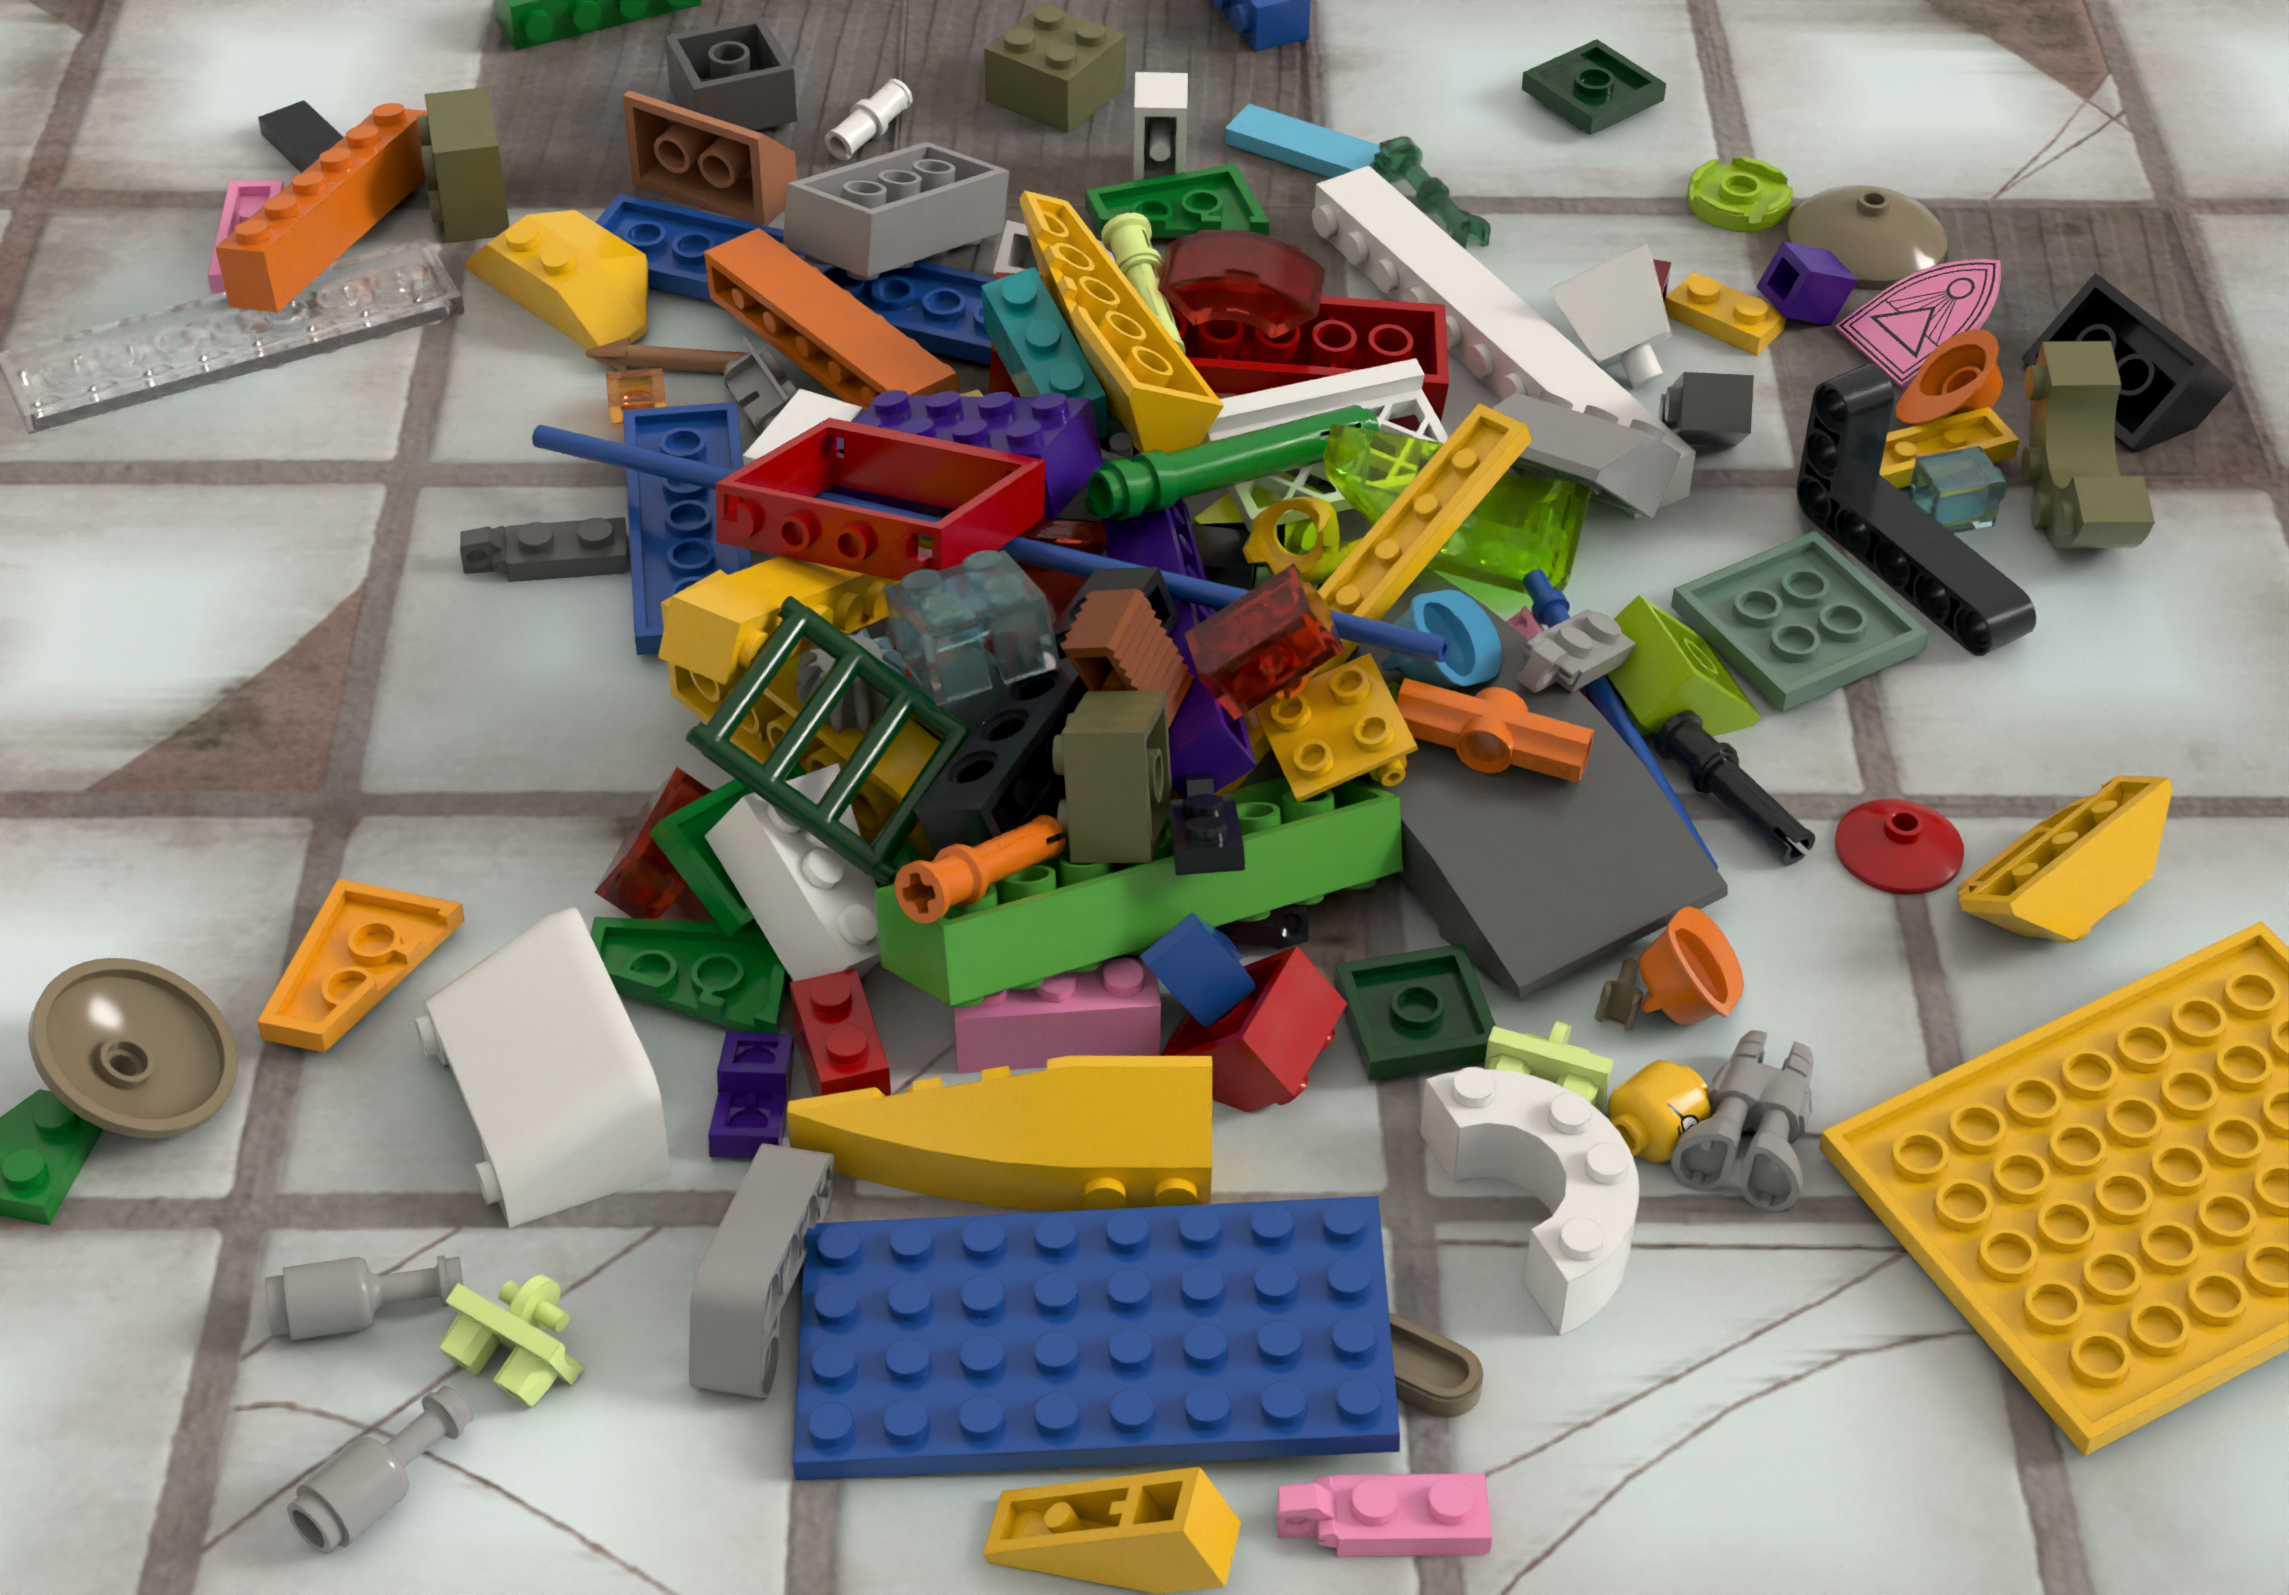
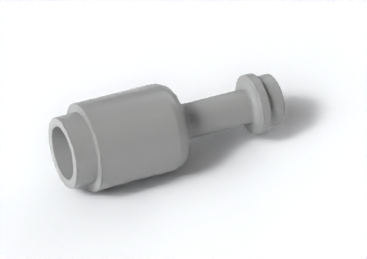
[265,1255,463,1341]
[287,1386,473,1553]

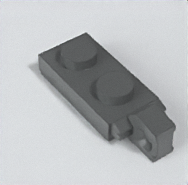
[460,517,628,582]

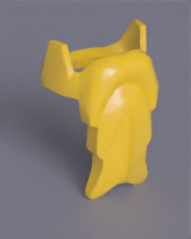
[1242,496,1363,589]

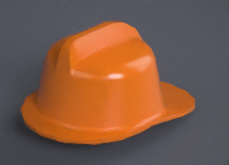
[1895,329,2003,425]
[1638,906,1744,1026]

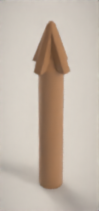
[585,337,747,375]

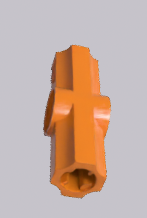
[1396,678,1595,783]

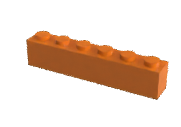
[215,103,427,313]
[704,228,960,412]

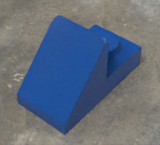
[1139,912,1256,1027]

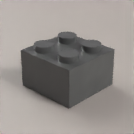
[665,17,797,131]

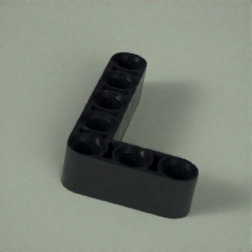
[1796,364,2036,656]

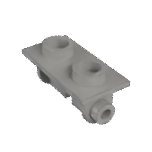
[723,335,798,436]

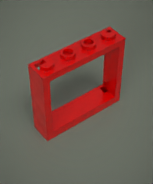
[716,418,1046,590]

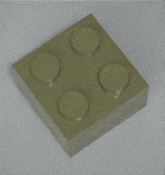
[984,4,1126,133]
[417,87,509,243]
[1052,690,1173,863]

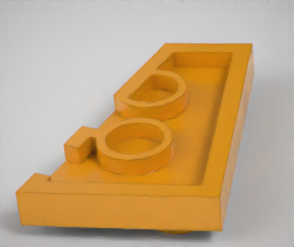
[257,879,465,1053]

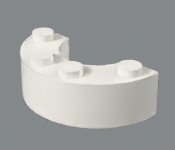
[1420,1067,1639,1336]

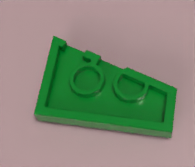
[1085,164,1269,240]
[590,917,789,1034]

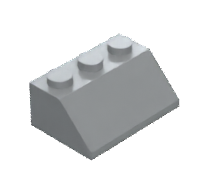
[1491,391,1681,519]

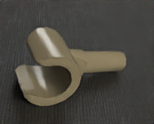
[1594,958,1643,1030]

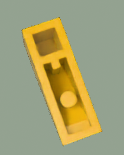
[983,1467,1241,1594]

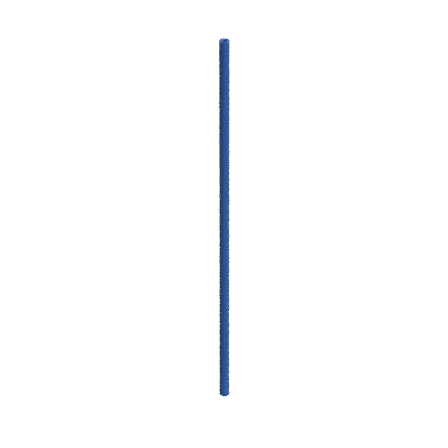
[532,425,1450,663]

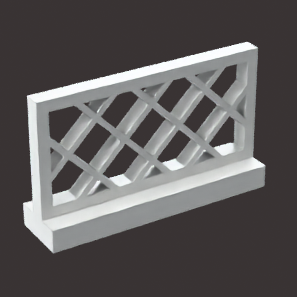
[1200,358,1449,532]

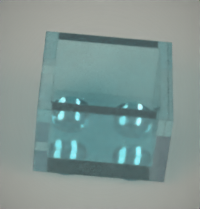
[883,550,1061,706]

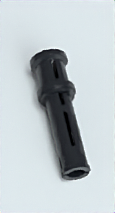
[1654,710,1815,865]

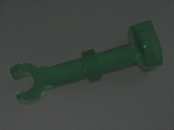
[1373,136,1491,250]

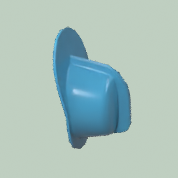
[1381,590,1503,689]

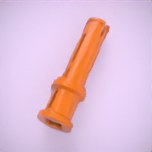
[894,815,1066,924]

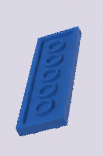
[623,402,752,655]

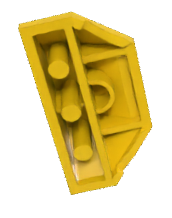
[465,210,648,350]
[1957,775,2173,943]

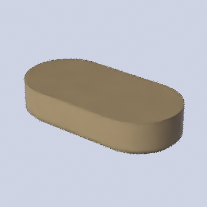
[1389,1313,1483,1418]

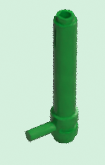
[1085,405,1379,522]

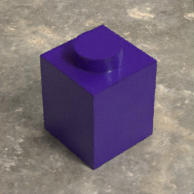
[1756,241,1858,325]

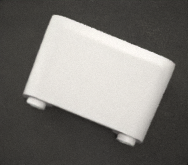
[414,906,671,1228]

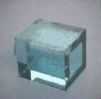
[1908,446,2006,534]

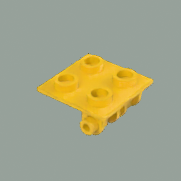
[1252,653,1418,803]

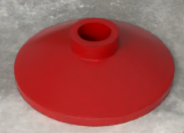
[1835,799,1964,895]

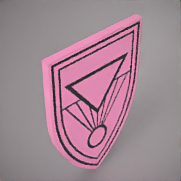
[1835,259,2001,390]

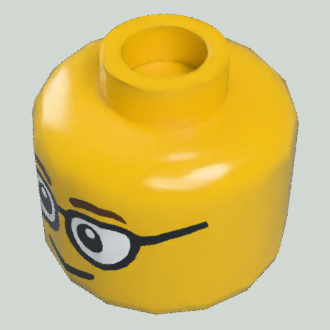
[1608,1060,1711,1164]

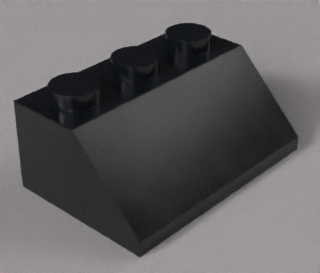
[2021,272,2235,453]

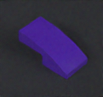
[708,1032,795,1159]

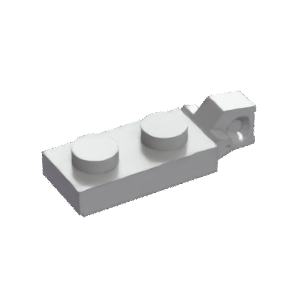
[1515,609,1637,693]

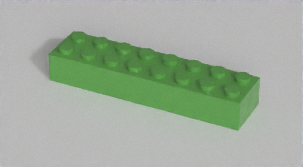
[874,776,1403,1008]

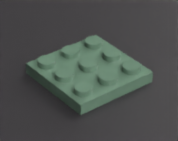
[1671,530,1930,712]

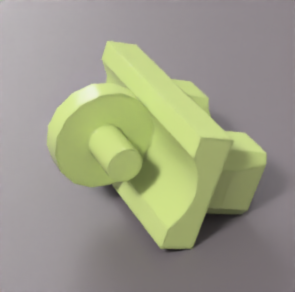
[1484,1021,1613,1114]
[439,1274,584,1408]

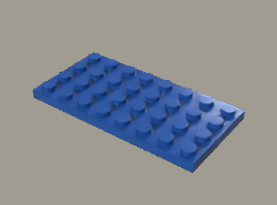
[792,1196,1400,1480]

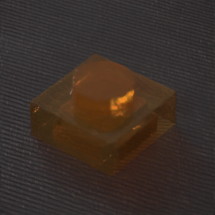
[606,368,666,425]

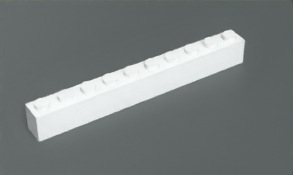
[1312,165,1696,519]

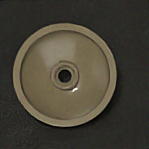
[1786,185,1948,290]
[28,958,238,1139]

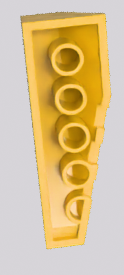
[1019,190,1224,453]
[787,1056,1212,1212]

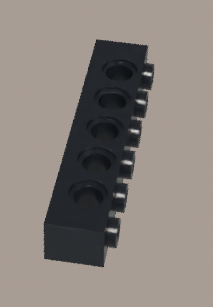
[914,567,1181,855]

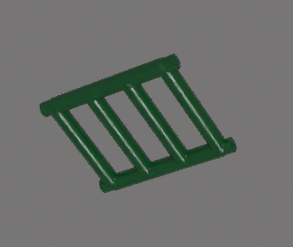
[686,596,973,886]

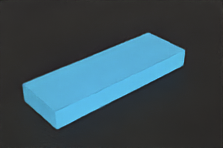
[1224,104,1386,178]

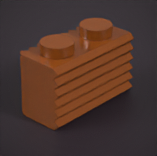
[1060,589,1195,729]

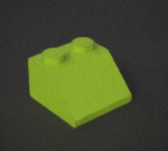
[1605,594,1762,737]

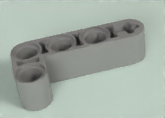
[689,1143,835,1399]

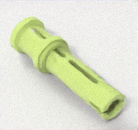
[1101,213,1186,354]

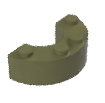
[2021,341,2155,549]

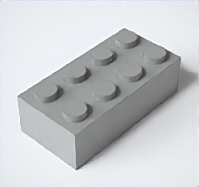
[783,142,1009,280]

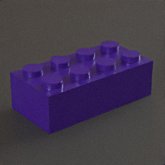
[836,390,1104,520]

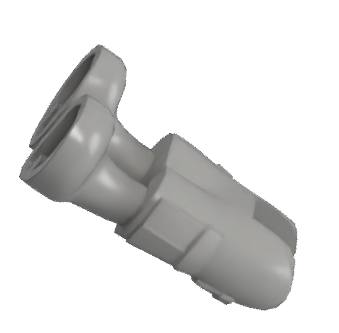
[1671,1030,1813,1212]

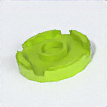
[1687,157,1793,232]

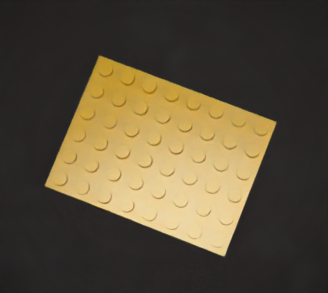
[1819,921,2289,1456]

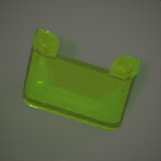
[1324,424,1592,595]

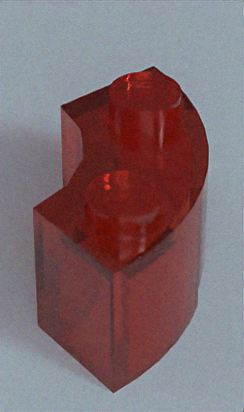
[1158,230,1326,339]

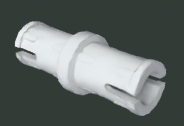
[824,79,913,161]

